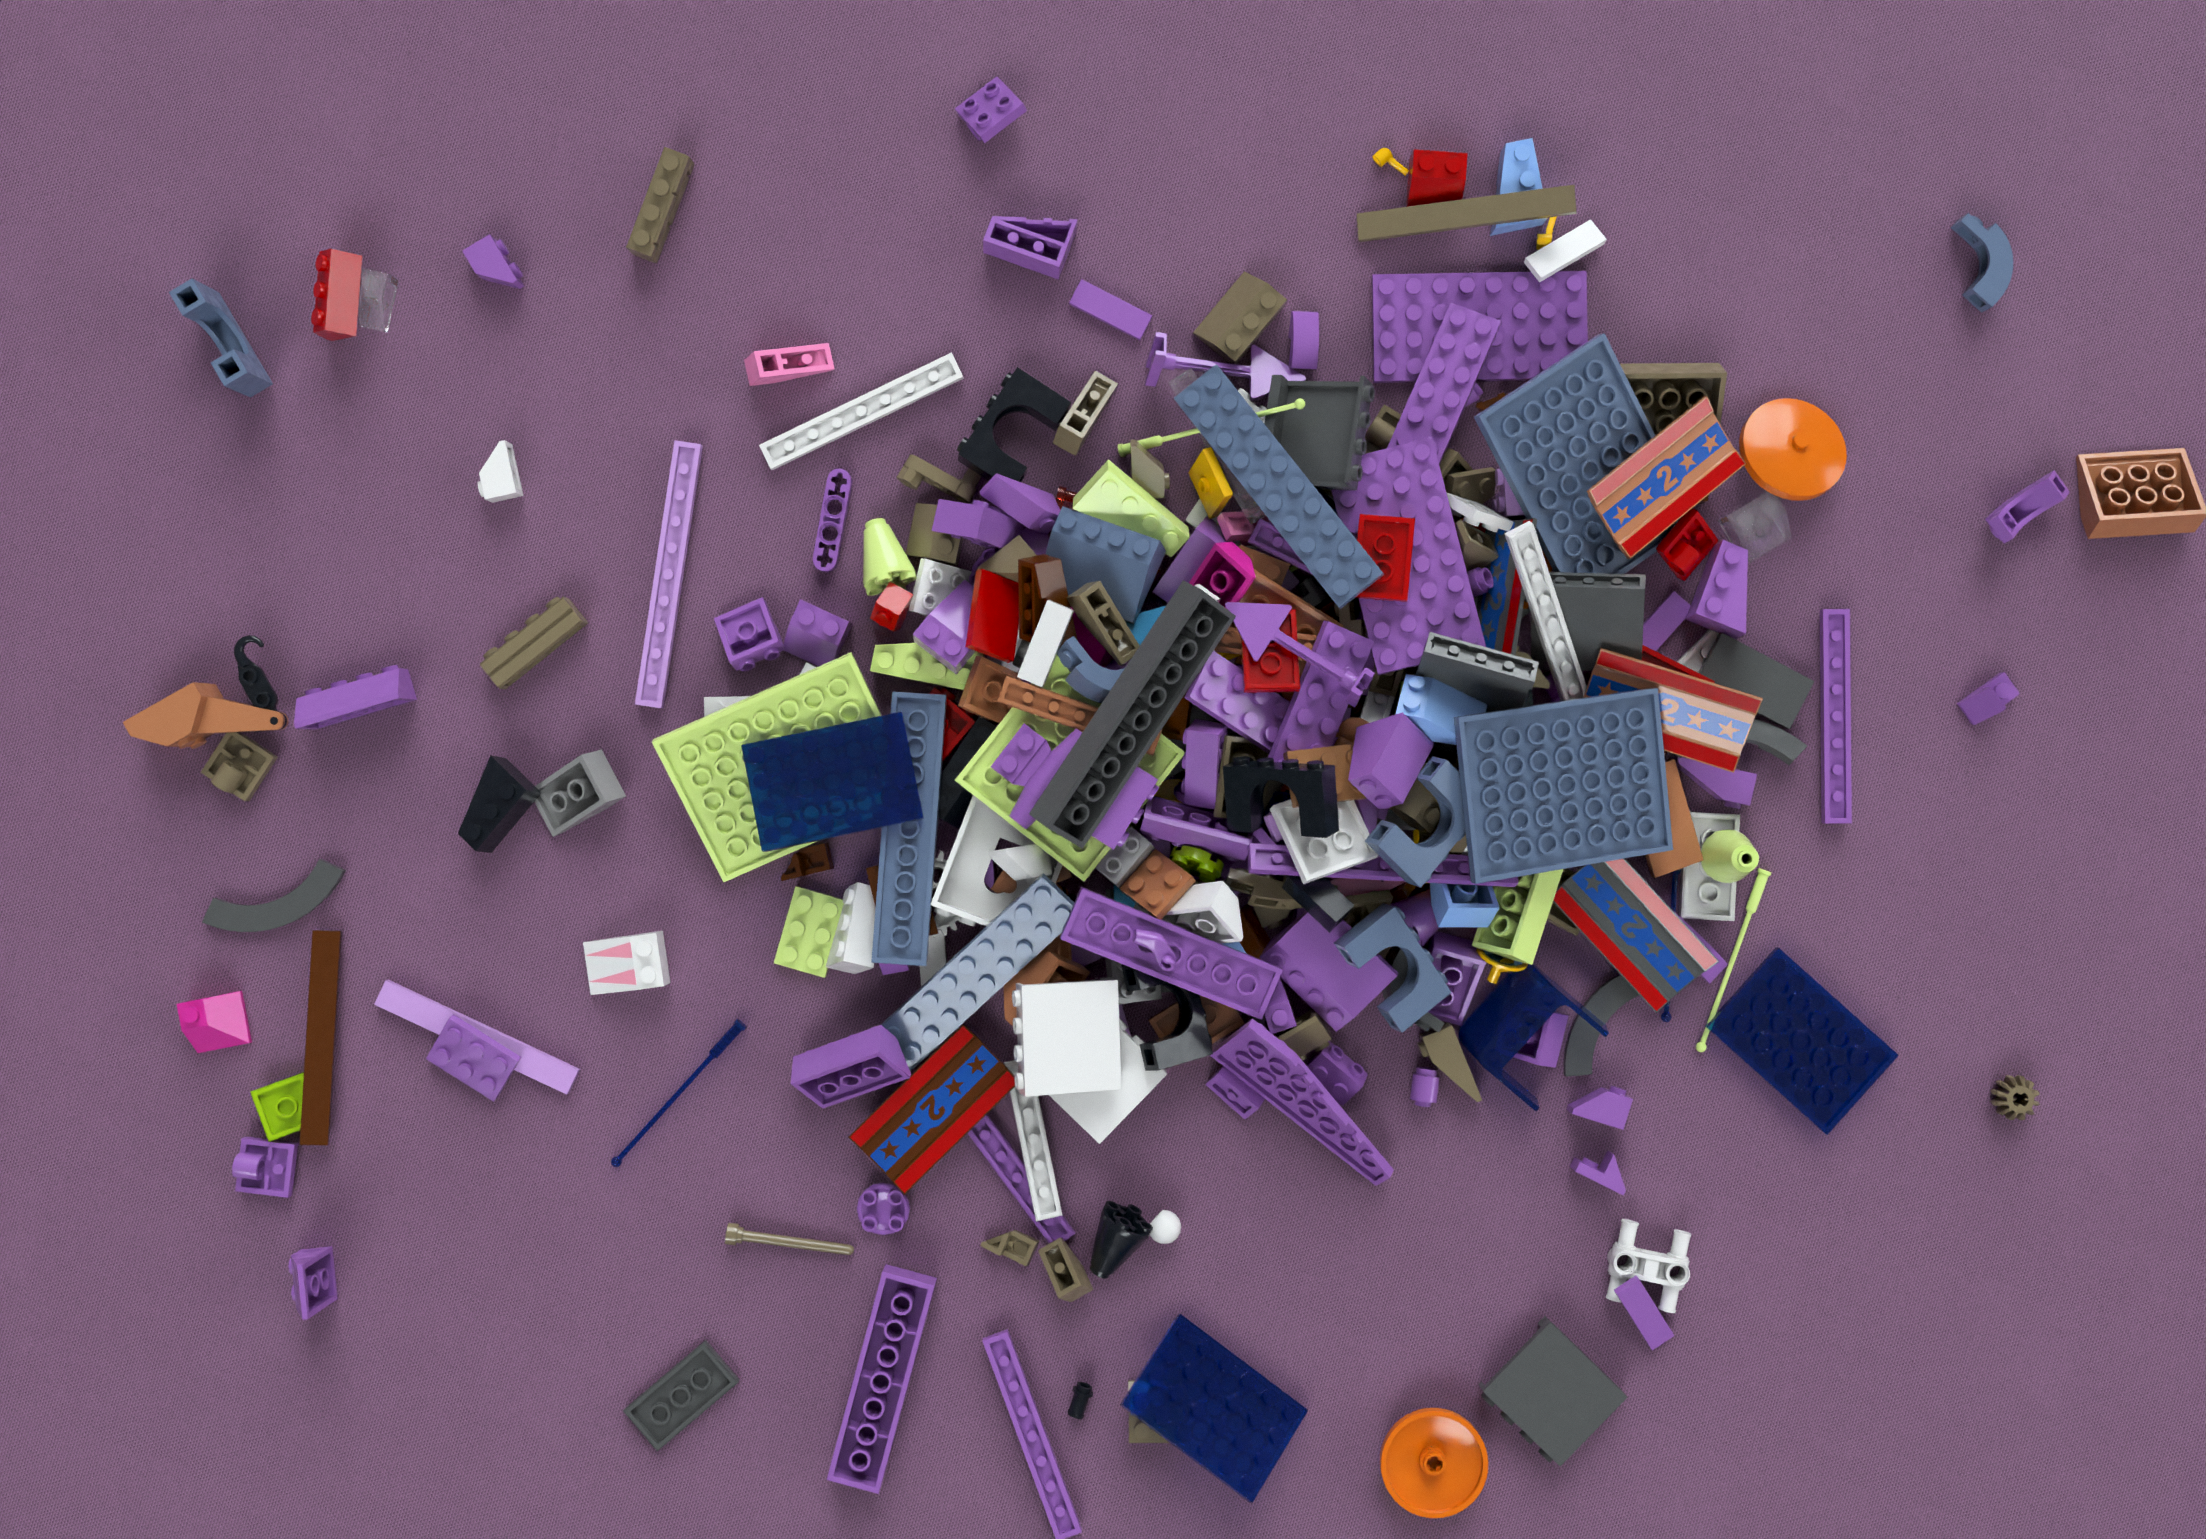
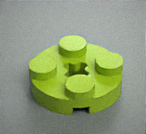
[1169,845,1224,883]

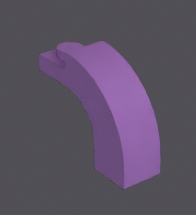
[1985,471,2070,543]

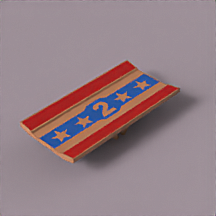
[1587,396,1746,559]
[1583,648,1763,773]

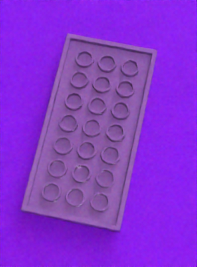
[1371,271,1588,383]
[1331,437,1486,675]

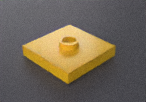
[1188,447,1233,519]

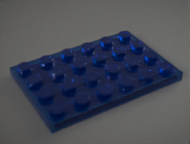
[741,712,924,852]
[1705,947,1899,1135]
[1120,1314,1308,1503]

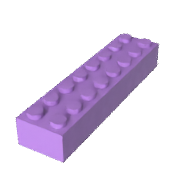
[827,1264,937,1494]

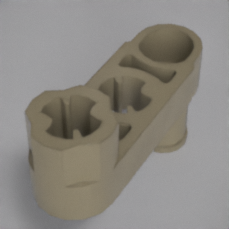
[896,454,982,504]

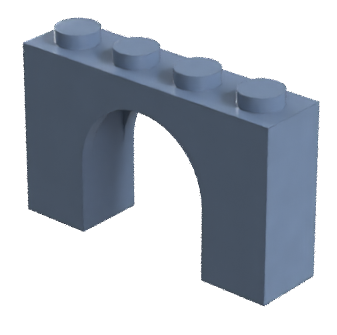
[169,278,273,398]
[1365,756,1466,888]
[1334,903,1451,1033]

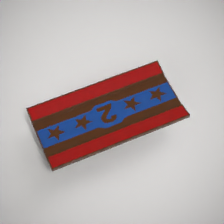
[848,1024,1015,1195]

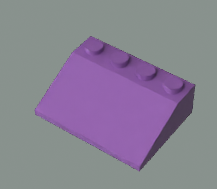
[1260,911,1399,1032]

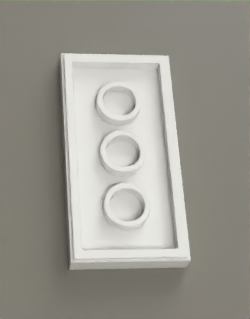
[1679,812,1740,921]

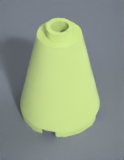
[1701,829,1759,883]

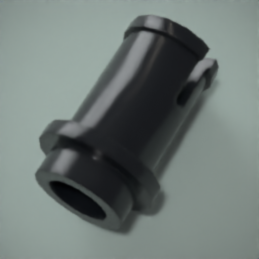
[1067,1382,1093,1419]

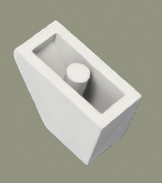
[478,440,523,503]
[989,844,1052,884]

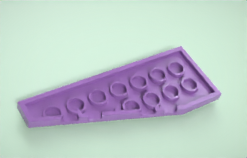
[1210,1019,1394,1186]

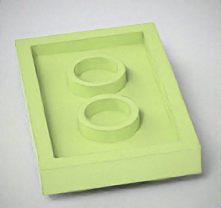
[774,886,844,978]

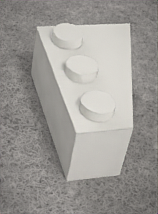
[826,882,876,974]

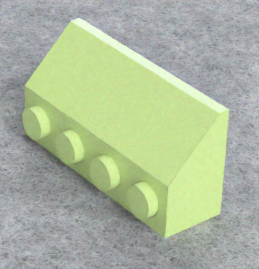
[1472,869,1563,965]

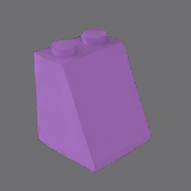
[1348,712,1433,810]

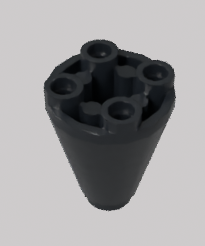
[1090,1201,1153,1279]

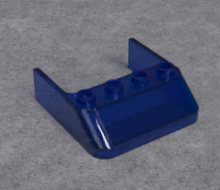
[1458,964,1609,1111]

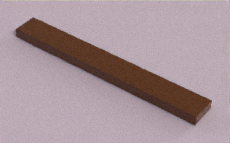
[300,930,342,1145]

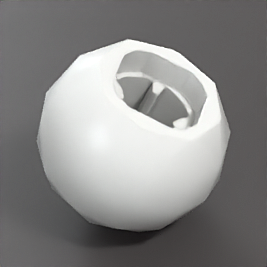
[1150,1210,1181,1244]

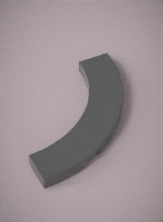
[1675,719,1807,765]
[202,859,346,932]
[1564,974,1639,1076]

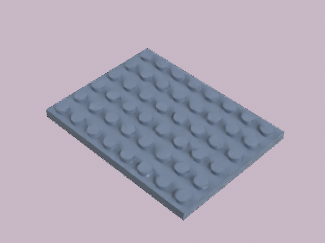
[1474,333,1683,574]
[1454,688,1673,884]

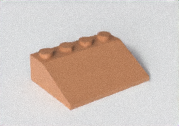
[2076,448,2206,539]

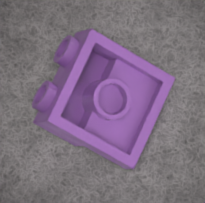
[714,597,785,671]

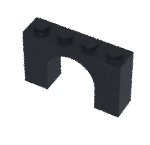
[957,367,1071,482]
[1223,756,1339,838]
[1282,875,1384,933]
[1121,964,1213,1071]

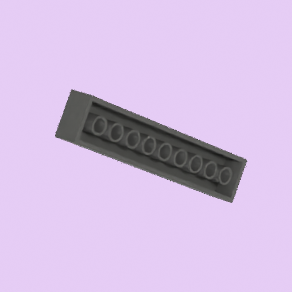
[1029,580,1236,849]

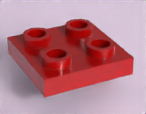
[1656,508,1719,581]

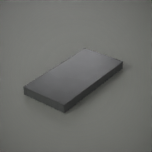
[1699,633,1815,729]
[623,1340,740,1451]

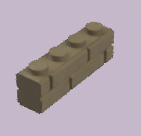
[626,147,695,263]
[480,597,588,690]

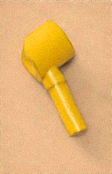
[1372,148,1409,176]
[1536,217,1557,250]

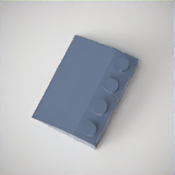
[1045,506,1166,624]

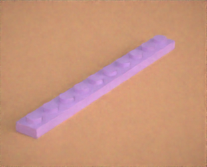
[635,440,703,709]

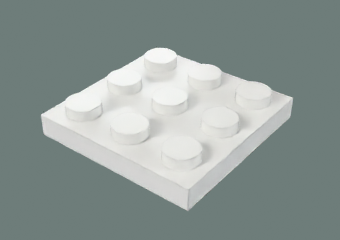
[1270,799,1379,884]

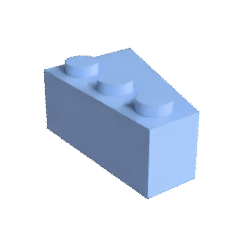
[1490,138,1548,236]

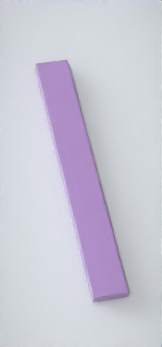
[374,980,580,1094]

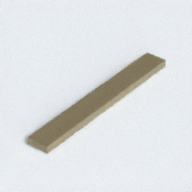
[1357,185,1577,242]

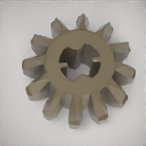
[1990,1075,2040,1120]

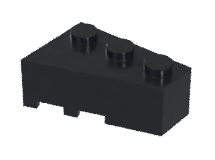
[458,755,541,853]

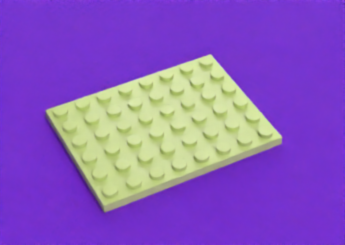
[652,652,889,882]

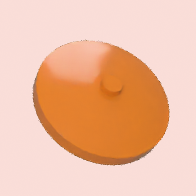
[1739,398,1847,501]
[1380,1408,1488,1518]

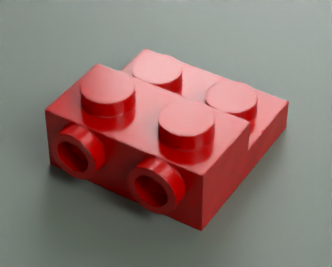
[929,687,976,762]

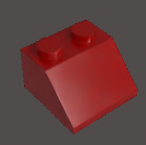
[1406,149,1468,207]

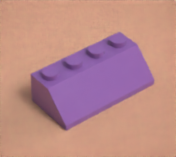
[294,665,417,730]
[1140,796,1253,861]
[791,1025,911,1108]

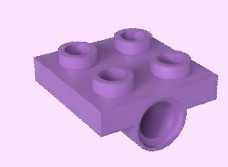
[955,77,1027,143]
[232,1137,298,1198]

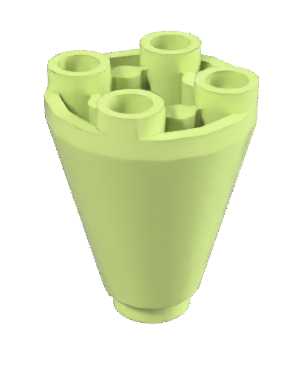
[863,518,917,596]

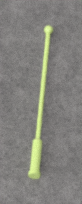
[1118,398,1305,457]
[1696,868,1772,1052]

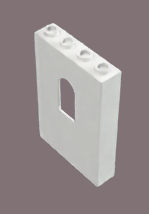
[931,795,1062,927]

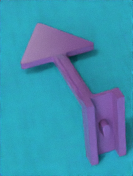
[1145,332,1306,401]
[1225,602,1375,707]

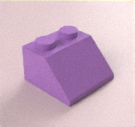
[783,599,853,666]
[1494,999,1568,1068]

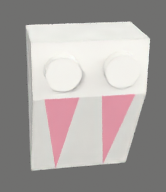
[583,931,670,995]

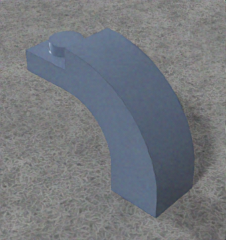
[1951,213,2013,313]
[1057,636,1125,703]

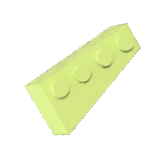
[1072,459,1190,557]
[870,643,985,690]

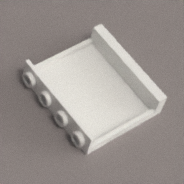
[1012,977,1121,1097]
[1049,1018,1167,1144]

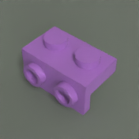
[1306,1041,1368,1106]

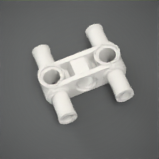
[1606,1219,1691,1313]

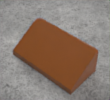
[1240,904,1270,960]

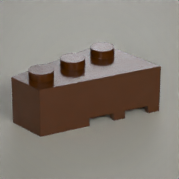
[1018,554,1078,649]

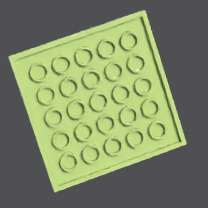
[955,655,1185,881]

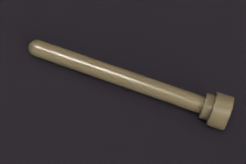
[725,1223,854,1255]

